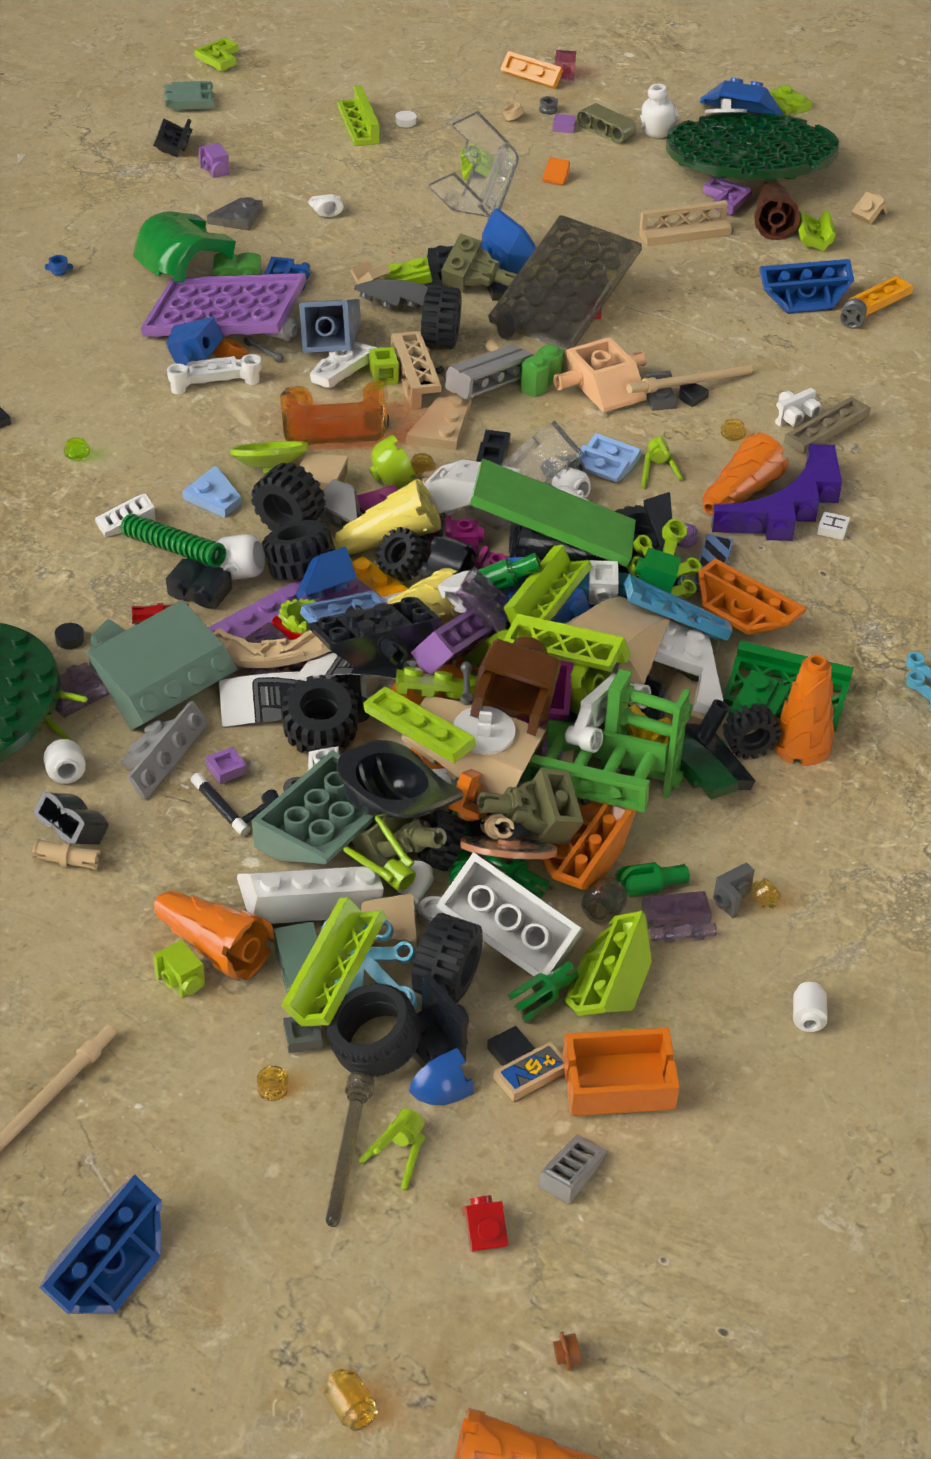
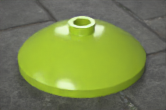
[230,441,309,473]

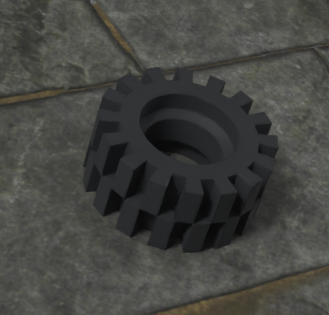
[376,527,429,582]
[723,703,782,759]
[418,809,466,871]

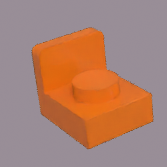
[449,769,487,822]

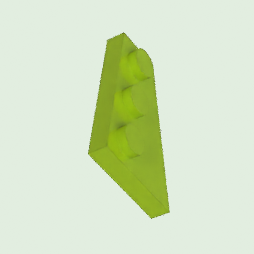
[396,666,477,699]

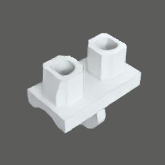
[775,388,822,427]

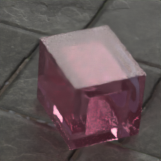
[555,50,577,81]

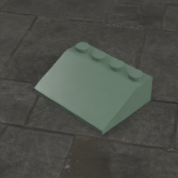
[86,600,238,730]
[252,751,375,864]

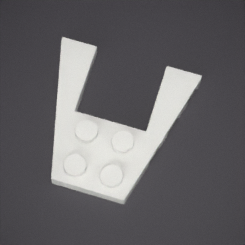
[613,620,723,715]

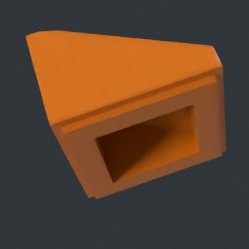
[542,157,570,185]
[213,337,249,359]

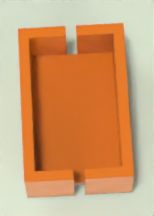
[562,1027,680,1116]

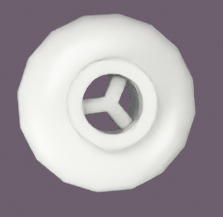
[552,467,591,498]
[43,739,86,784]

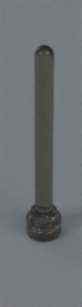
[325,1072,375,1227]

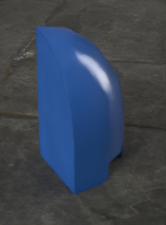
[409,1048,474,1106]

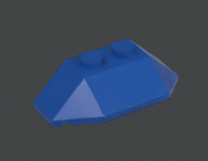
[700,78,784,115]
[482,208,544,276]
[759,259,854,314]
[39,1174,162,1314]

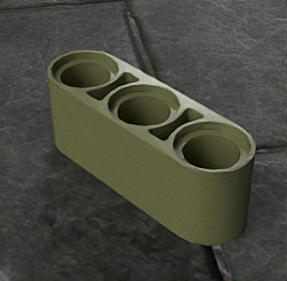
[577,103,637,144]

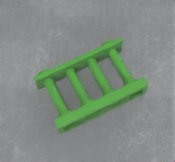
[601,669,693,799]
[525,719,668,812]

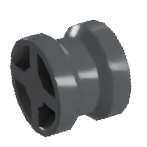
[840,298,867,329]

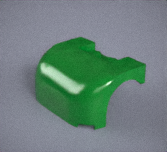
[133,211,236,283]

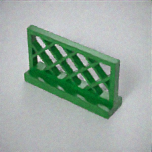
[723,641,854,732]

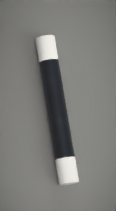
[191,773,251,837]

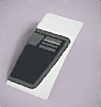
[295,653,417,680]
[219,672,335,727]

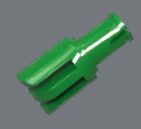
[475,553,542,596]
[485,855,550,898]
[615,862,690,897]
[508,961,579,1022]

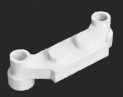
[167,354,262,394]
[565,673,651,753]

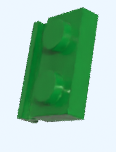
[728,670,791,717]

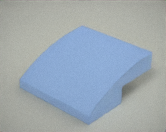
[578,433,642,483]

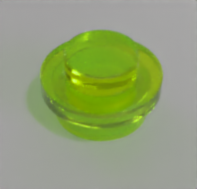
[64,437,90,461]

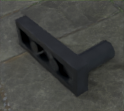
[685,699,756,790]

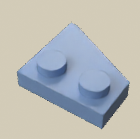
[183,466,241,518]

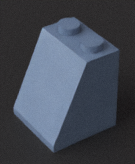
[299,299,361,353]

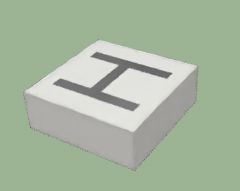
[817,512,850,540]

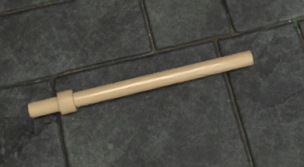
[626,364,753,394]
[0,1025,117,1152]

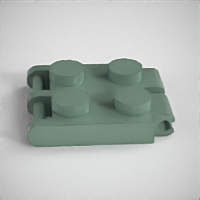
[164,81,215,111]

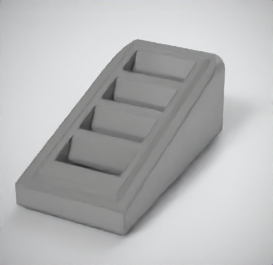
[539,1134,608,1205]

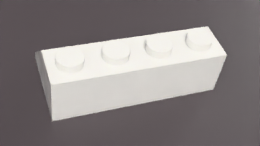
[436,852,585,976]
[237,866,384,924]

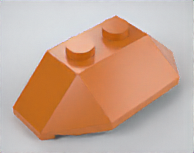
[698,558,806,635]
[540,802,636,891]

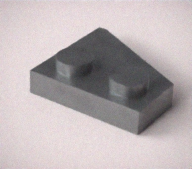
[207,197,263,231]

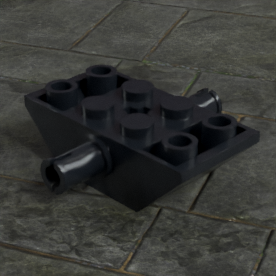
[308,597,441,671]

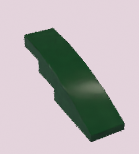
[666,734,739,800]

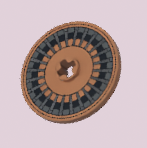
[460,835,557,859]

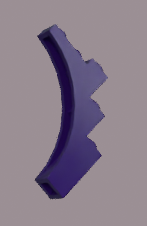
[711,444,842,541]

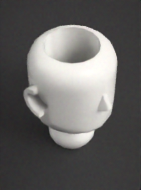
[640,83,679,139]
[203,534,266,580]

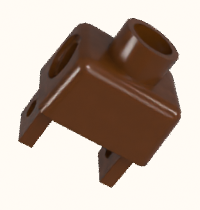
[470,636,561,736]

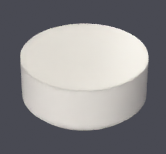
[395,111,416,128]
[418,896,446,926]

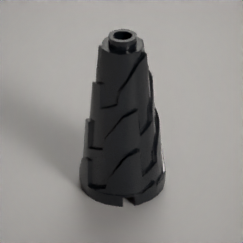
[510,526,619,567]

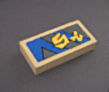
[493,1041,565,1102]

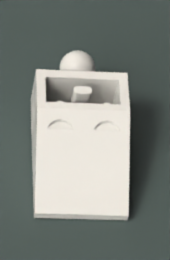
[424,459,522,515]

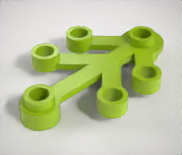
[627,518,701,598]

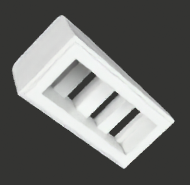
[95,494,156,537]

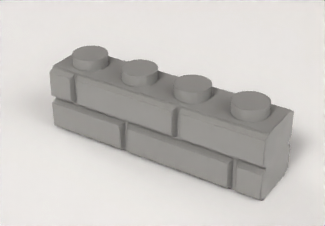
[445,344,533,399]

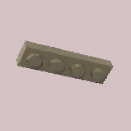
[784,396,871,454]

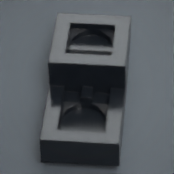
[476,429,511,466]

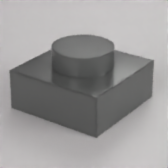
[283,1017,323,1053]

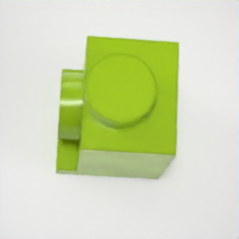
[369,347,399,386]
[153,939,205,998]

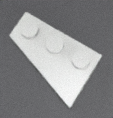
[310,341,376,388]

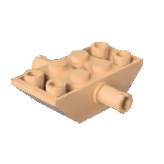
[553,337,647,412]

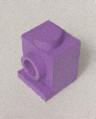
[199,143,229,178]

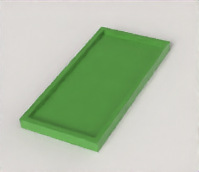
[469,459,636,568]

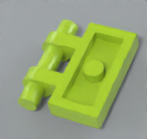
[770,85,813,115]

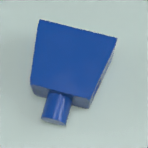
[166,317,224,366]

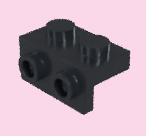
[153,118,193,157]

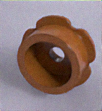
[553,1331,582,1371]

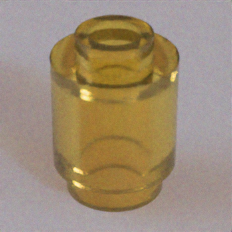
[323,1369,378,1431]

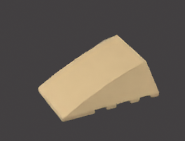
[548,596,670,685]
[401,696,547,815]

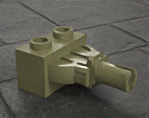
[441,233,519,293]
[477,768,584,844]
[352,817,447,867]

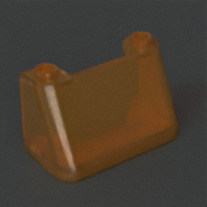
[280,380,388,445]

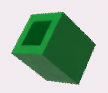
[634,547,681,593]

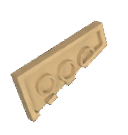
[406,387,473,450]

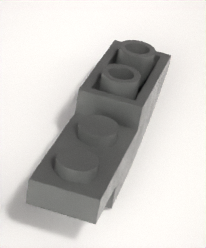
[354,279,428,310]

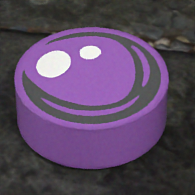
[677,523,699,547]

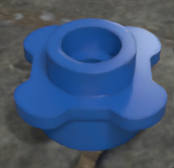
[45,255,73,276]

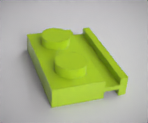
[384,257,432,285]

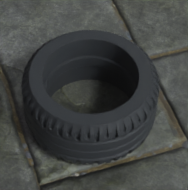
[326,983,421,1077]

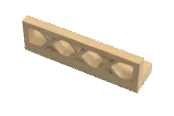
[639,200,732,246]
[391,331,442,410]

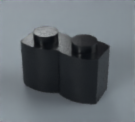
[166,558,232,609]
[34,792,109,845]

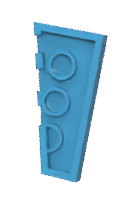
[624,574,733,641]

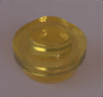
[720,418,746,441]
[410,453,435,476]
[752,878,781,909]

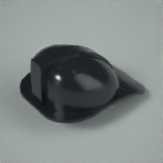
[337,740,463,818]

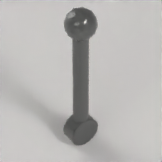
[244,336,284,363]
[460,662,473,705]

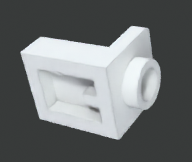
[589,560,619,605]

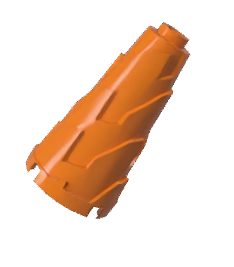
[703,432,788,515]
[774,655,834,766]
[154,890,274,981]
[454,1408,600,1459]

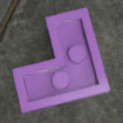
[703,176,753,215]

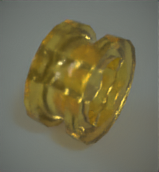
[257,1066,288,1101]

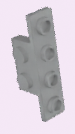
[121,701,207,799]

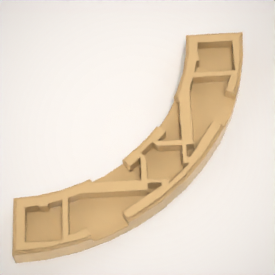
[213,616,337,668]

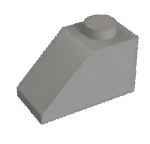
[321,479,361,529]

